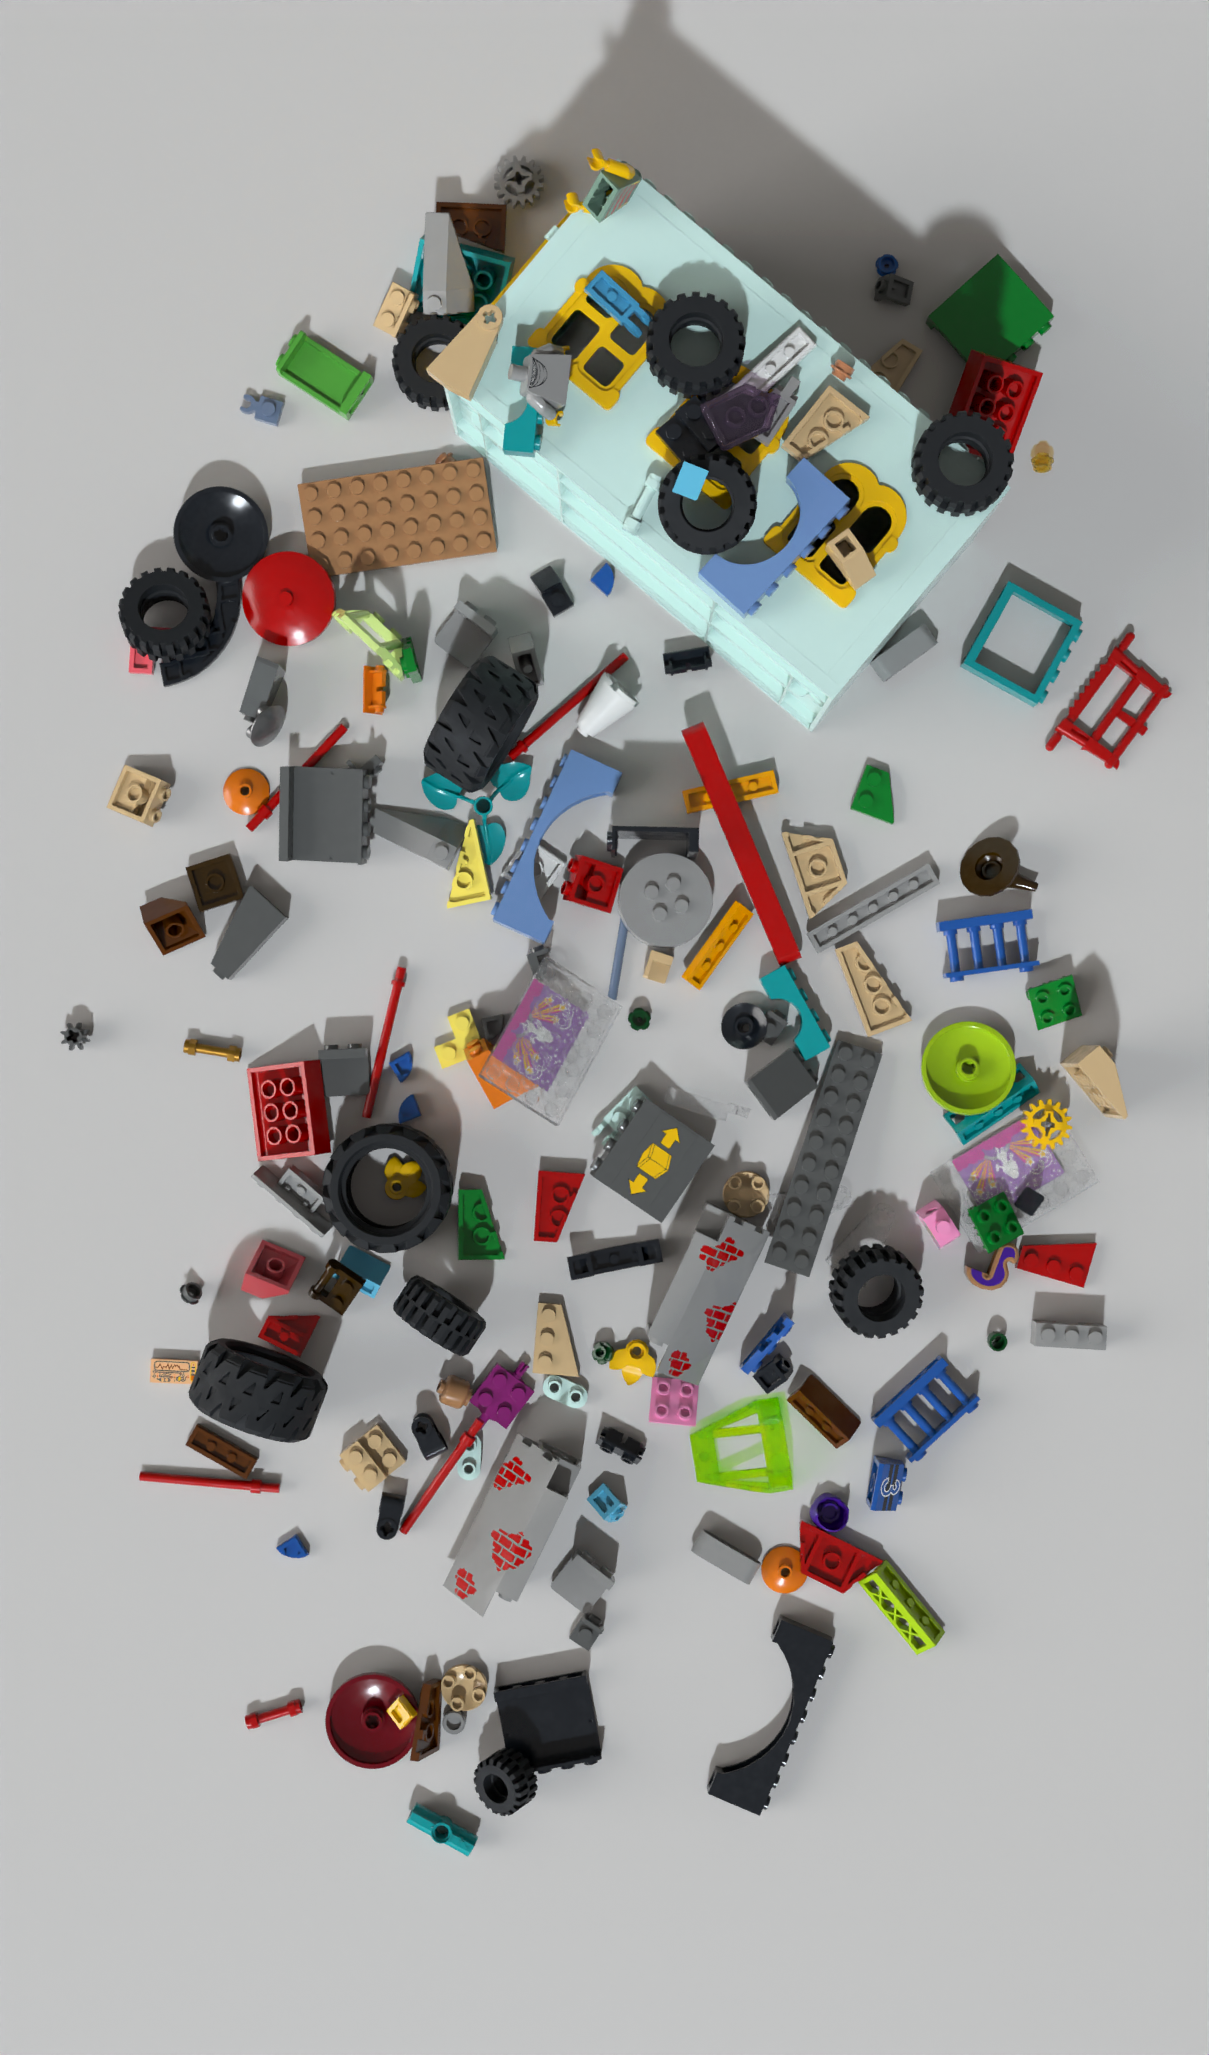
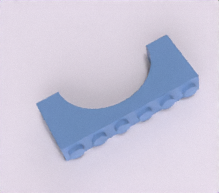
[698,458,850,619]

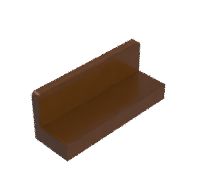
[787,1374,861,1449]

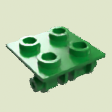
[1025,974,1082,1030]
[967,1191,1024,1254]

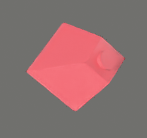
[241,1240,306,1299]

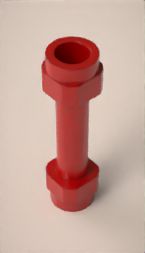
[245,1699,303,1729]

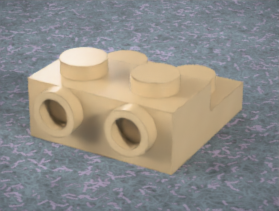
[106,765,171,827]
[339,1424,407,1492]

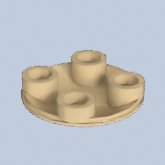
[723,1171,769,1218]
[441,1664,488,1711]

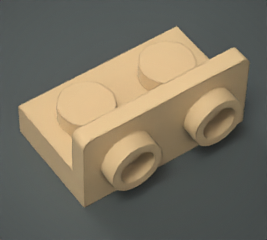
[373,282,419,338]

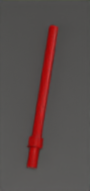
[246,724,348,832]
[399,1417,485,1535]
[139,1471,280,1494]

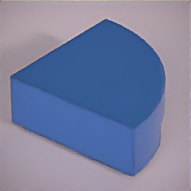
[591,563,614,597]
[389,1051,413,1083]
[398,1094,422,1124]
[276,1534,309,1558]

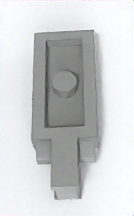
[750,376,801,447]

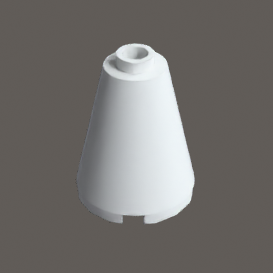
[576,672,639,738]

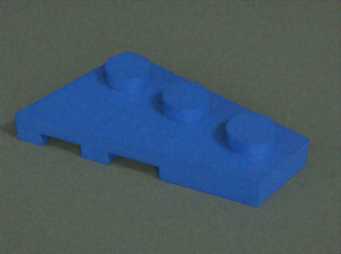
[739,1313,795,1375]

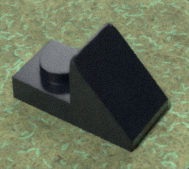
[530,566,574,618]

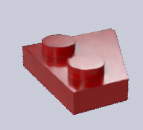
[258,1315,320,1357]

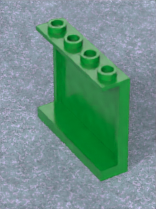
[925,254,1054,362]

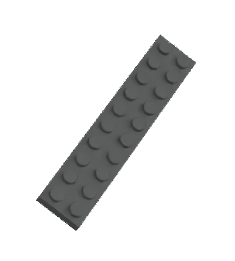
[764,1040,882,1277]

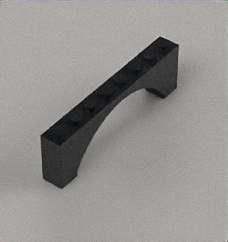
[707,1615,835,1816]

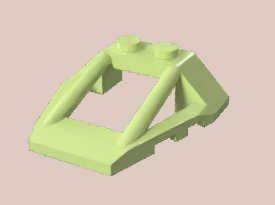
[331,608,405,682]

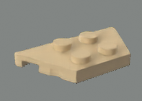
[781,832,847,919]

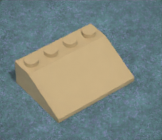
[1060,1045,1128,1119]

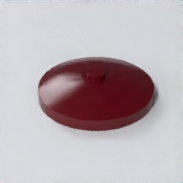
[325,1672,419,1769]

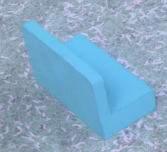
[333,1245,390,1299]

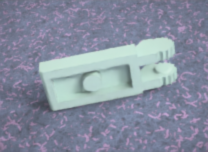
[591,1085,652,1146]

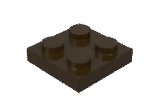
[186,853,244,913]

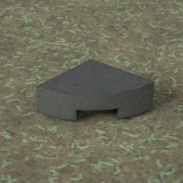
[481,1014,505,1041]

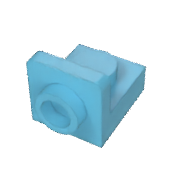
[587,1483,627,1523]

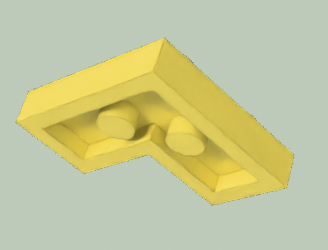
[434,1009,481,1069]

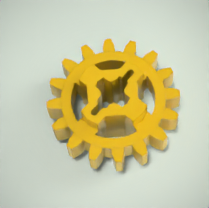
[1020,1099,1072,1150]

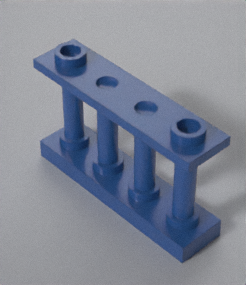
[936,909,1040,982]
[871,1355,980,1463]

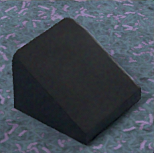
[1014,1187,1045,1216]

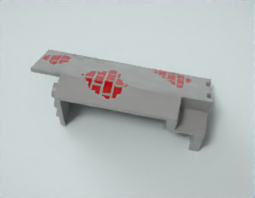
[646,1201,770,1385]
[443,1434,581,1617]

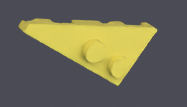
[447,819,492,909]

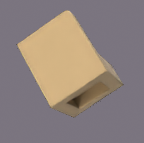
[643,950,674,984]

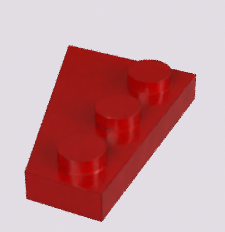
[534,1170,585,1242]
[1015,1242,1097,1288]

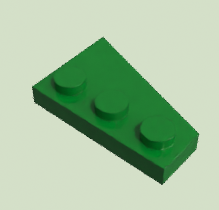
[399,636,422,684]
[458,1189,505,1260]

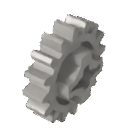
[494,156,544,209]

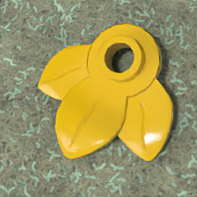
[384,1156,426,1200]
[609,1339,656,1385]

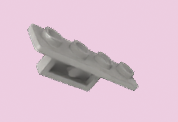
[251,1165,333,1237]

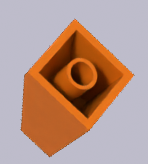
[463,1038,536,1109]

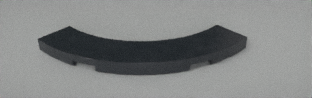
[159,579,242,687]

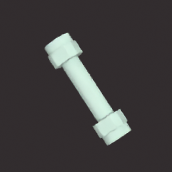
[622,473,664,536]

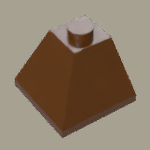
[140,897,206,955]

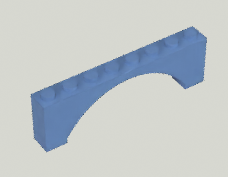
[491,749,622,945]

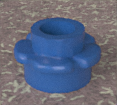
[875,254,899,276]

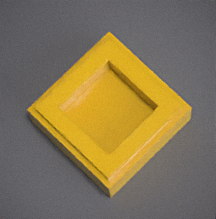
[387,1695,417,1730]

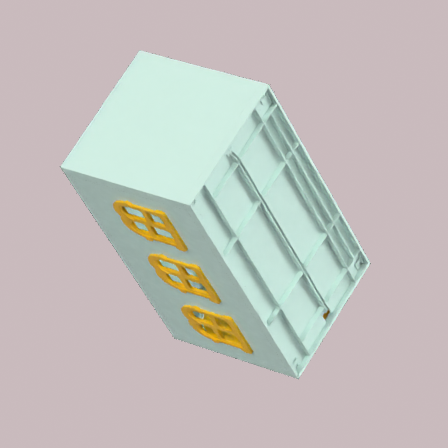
[444,159,1011,732]

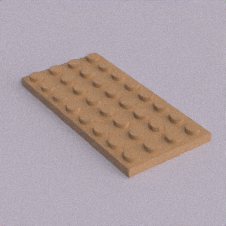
[297,457,497,577]

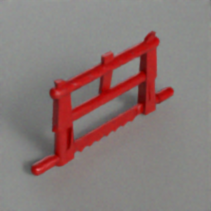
[1045,632,1172,770]

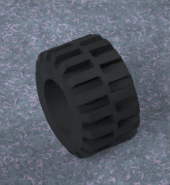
[473,1748,538,1816]

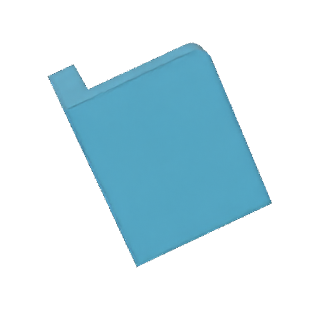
[672,461,709,501]

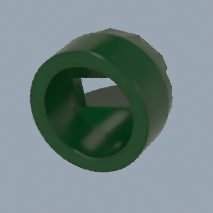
[987,1331,1007,1352]

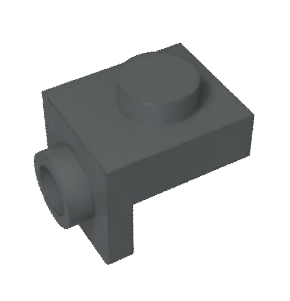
[346,755,384,779]

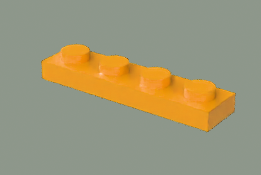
[682,770,779,814]
[681,900,754,990]

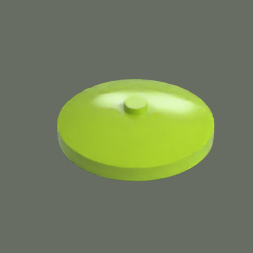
[921,1021,1016,1115]

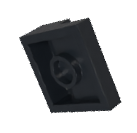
[655,395,722,462]

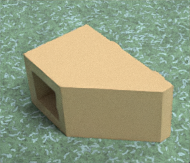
[825,528,876,591]

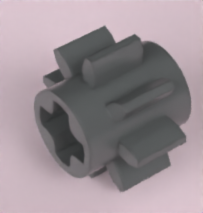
[60,1022,91,1051]

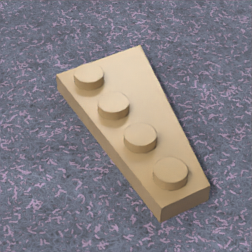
[835,941,912,1037]

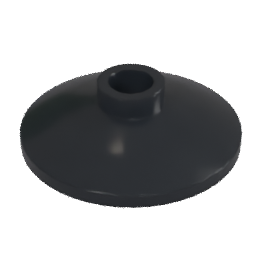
[721,1003,768,1050]

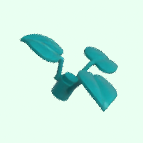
[421,762,532,865]

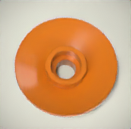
[223,769,270,815]
[761,1546,807,1593]

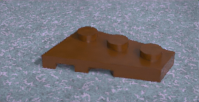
[436,202,507,254]
[410,1678,442,1762]

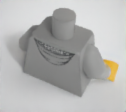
[508,343,572,427]

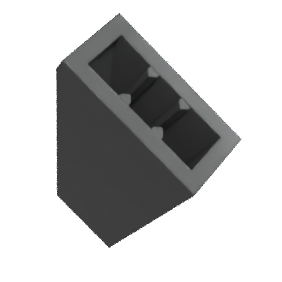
[239,656,285,723]

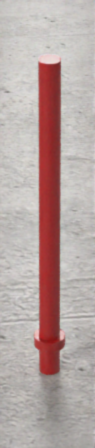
[508,652,629,760]
[362,966,406,1119]

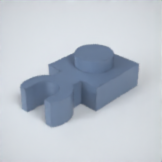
[240,394,284,427]

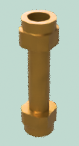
[183,1039,242,1062]

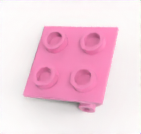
[649,1377,699,1427]

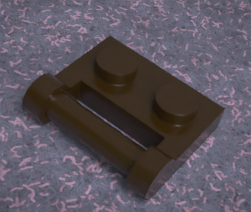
[308,1259,366,1316]

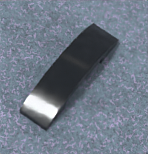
[567,1239,663,1281]

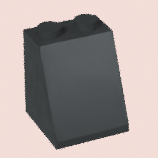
[744,1048,819,1120]

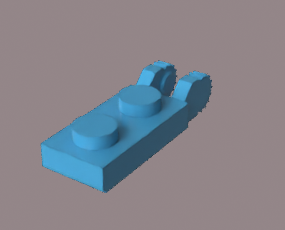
[584,270,653,338]

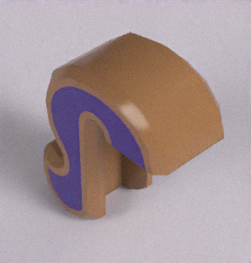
[964,1242,1019,1290]

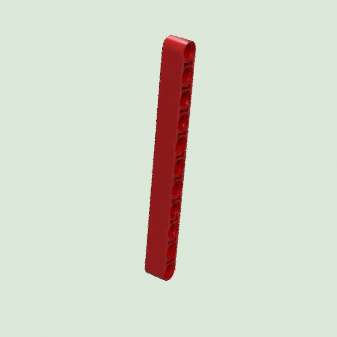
[681,721,802,967]

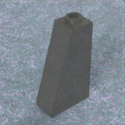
[211,886,288,980]

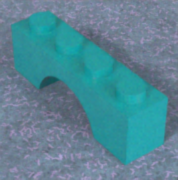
[502,346,544,458]
[759,965,831,1061]

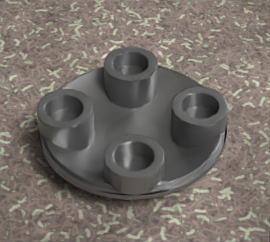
[246,704,285,747]

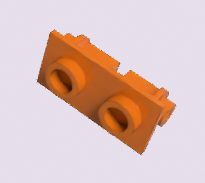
[363,665,387,715]

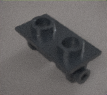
[663,646,712,676]
[596,1426,646,1465]

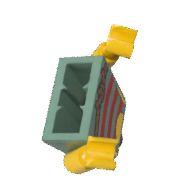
[564,148,642,223]

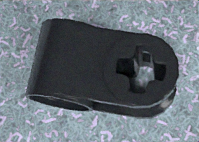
[411,1413,448,1461]
[376,1492,406,1540]

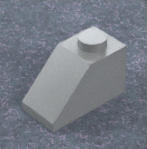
[507,632,544,686]

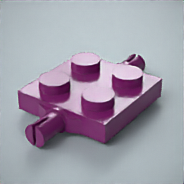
[469,1361,534,1430]

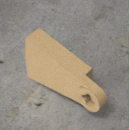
[426,304,504,401]

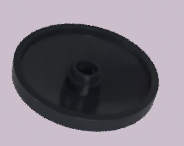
[173,486,268,582]

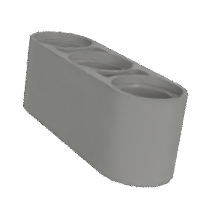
[870,624,938,682]
[691,1529,761,1584]

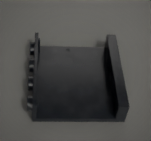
[607,826,699,859]
[494,1670,602,1774]

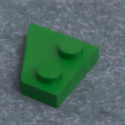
[850,765,894,825]

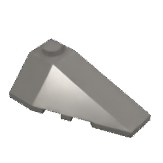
[423,212,475,315]
[368,808,466,871]

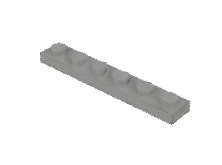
[806,863,940,954]

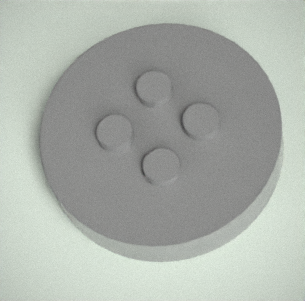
[618,853,713,948]

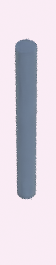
[607,918,628,1000]

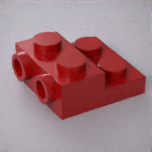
[561,855,624,914]

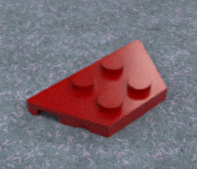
[799,1520,883,1594]

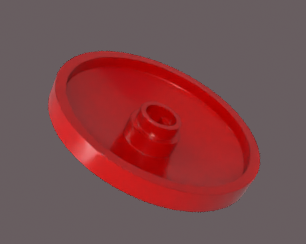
[242,551,336,646]

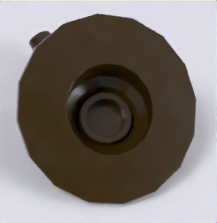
[960,837,1038,897]

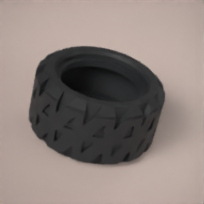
[423,655,539,793]
[322,1123,454,1253]
[188,1338,328,1443]

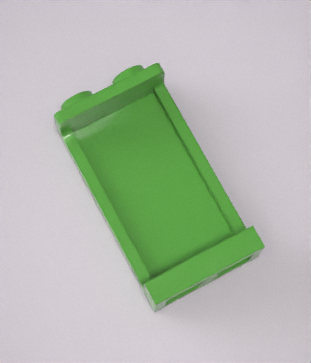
[276,330,374,421]

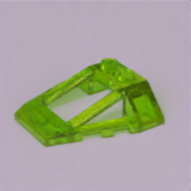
[690,1397,793,1493]

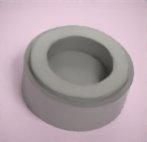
[442,1709,466,1734]

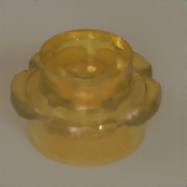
[1031,452,1054,473]

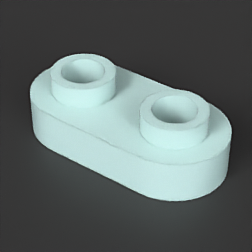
[543,1375,588,1408]
[457,1434,482,1480]

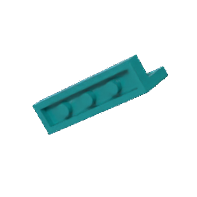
[943,1062,1040,1145]

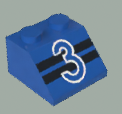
[866,1455,907,1511]

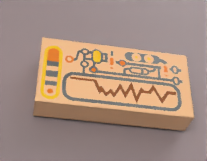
[150,1358,199,1384]

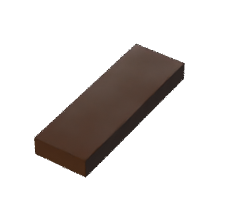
[185,1424,259,1479]

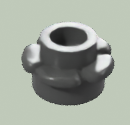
[180,1282,202,1305]

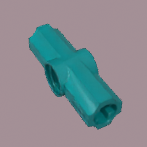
[406,1802,478,1856]

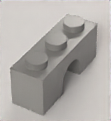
[1030,1320,1107,1350]

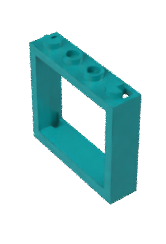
[960,581,1083,707]

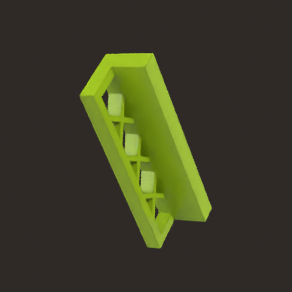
[858,1560,945,1655]

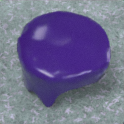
[810,1492,849,1532]

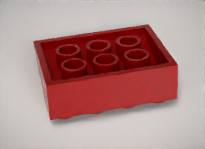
[948,349,1043,456]
[247,1060,331,1161]

